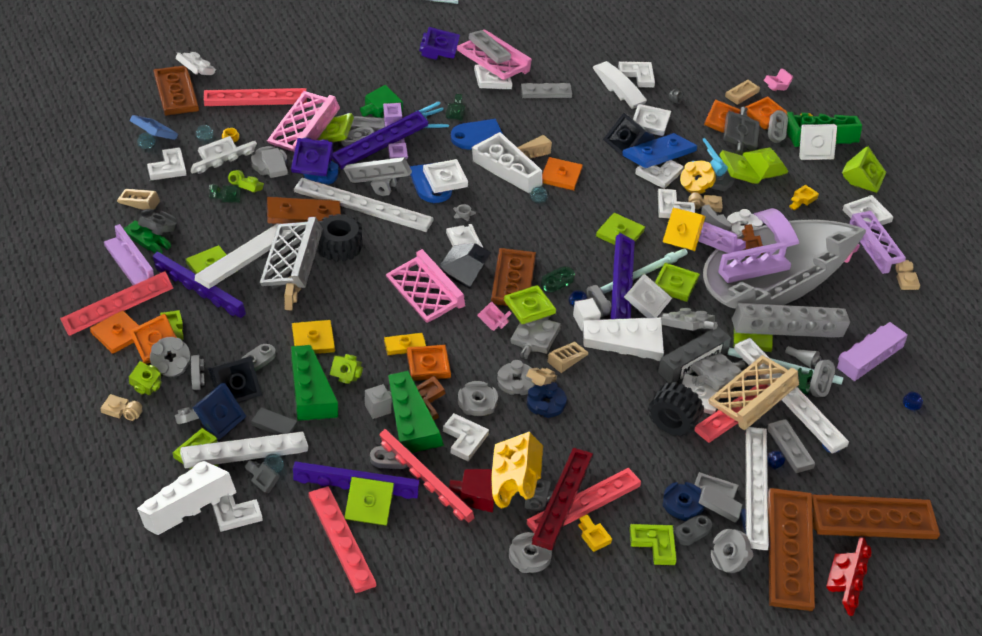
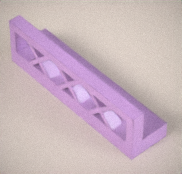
[850,211,906,274]
[698,222,746,253]
[104,224,154,285]
[718,242,791,283]

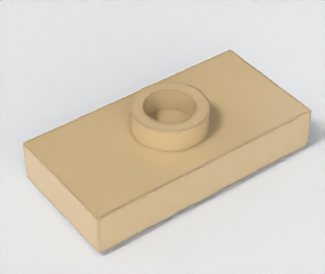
[725,80,760,105]

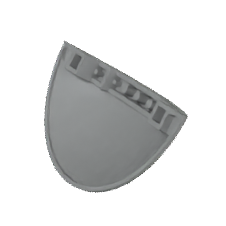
[703,220,866,308]

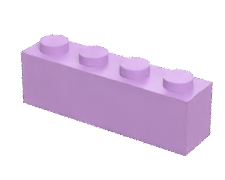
[837,322,907,381]

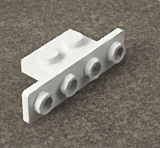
[191,136,257,174]

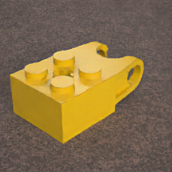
[492,432,543,509]

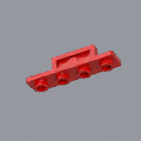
[826,538,872,616]

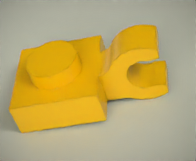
[789,185,819,211]
[578,515,612,552]

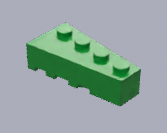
[786,112,862,147]
[291,345,338,421]
[388,371,444,453]

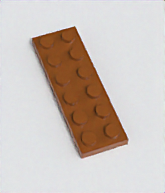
[768,488,815,611]
[812,494,940,539]

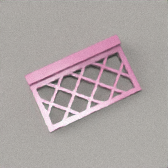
[457,29,532,80]
[267,91,340,152]
[386,249,465,323]

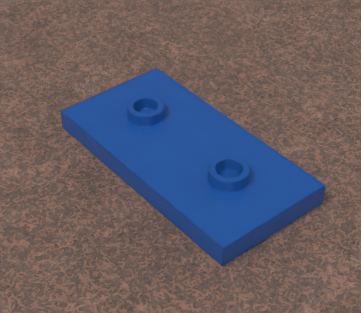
[623,133,697,169]

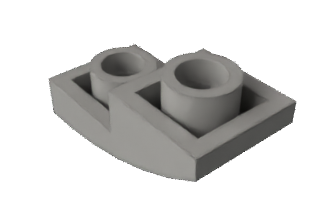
[701,204,732,232]

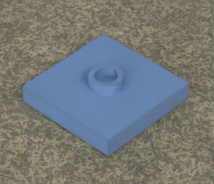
[130,115,178,140]

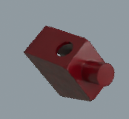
[449,469,494,513]

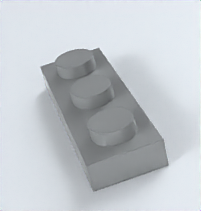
[469,30,511,64]
[521,83,572,98]
[767,419,815,473]

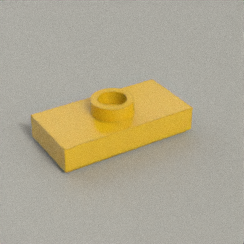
[384,333,426,355]

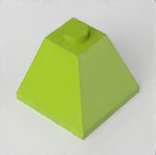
[842,146,886,193]
[743,147,788,180]

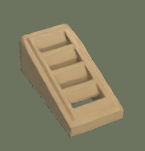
[517,135,552,159]
[117,189,160,210]
[547,342,588,373]

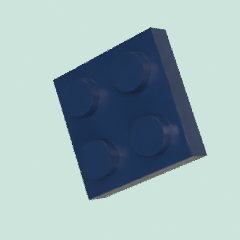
[192,383,246,441]

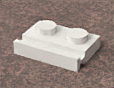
[176,52,216,75]
[446,224,483,247]

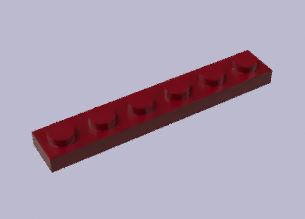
[532,448,593,551]

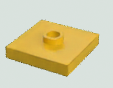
[663,207,706,251]
[292,320,335,354]

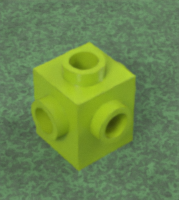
[330,354,363,384]
[129,361,162,395]

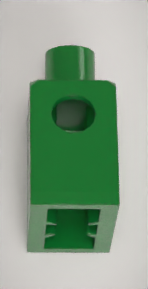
[360,85,403,118]

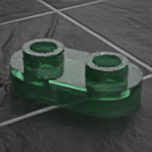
[541,267,575,292]

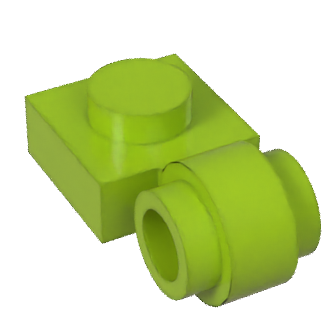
[228,170,264,192]
[160,310,183,340]

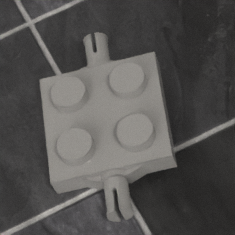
[659,308,718,331]
[511,315,561,359]
[691,353,746,392]

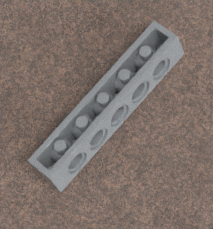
[732,303,850,337]

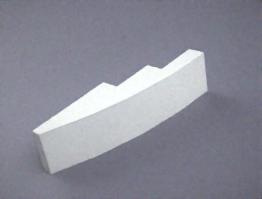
[593,61,647,109]

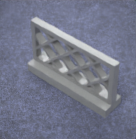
[260,217,323,288]

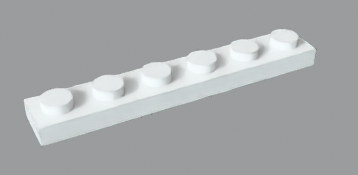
[180,432,308,468]

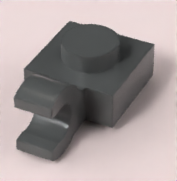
[245,460,280,493]

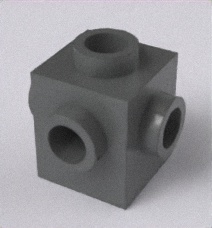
[522,479,553,512]

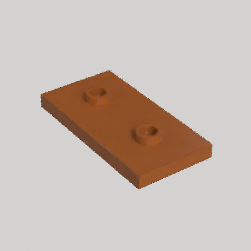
[153,66,199,116]
[267,197,341,224]
[491,248,536,306]

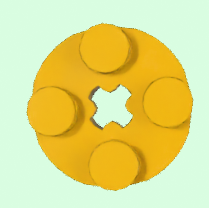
[680,161,716,194]

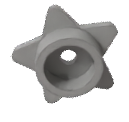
[453,204,476,221]

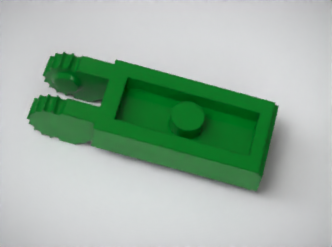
[123,220,171,254]

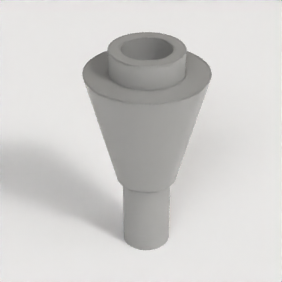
[785,346,821,369]

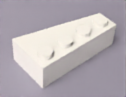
[472,132,543,193]
[583,318,664,361]
[137,461,237,535]

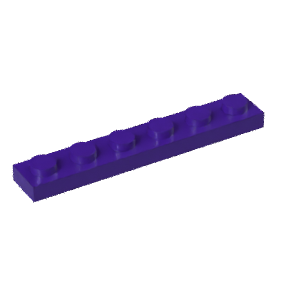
[332,110,428,170]
[611,233,635,319]
[152,251,246,318]
[293,462,419,499]

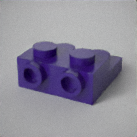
[419,27,460,60]
[291,137,333,177]

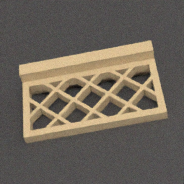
[708,355,799,430]

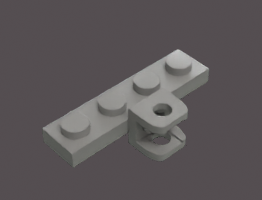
[344,157,412,196]

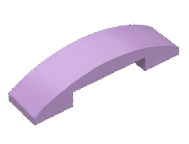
[383,103,408,159]
[754,208,799,247]

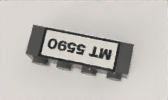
[658,327,731,384]

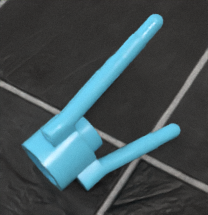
[415,102,449,128]
[692,138,728,176]

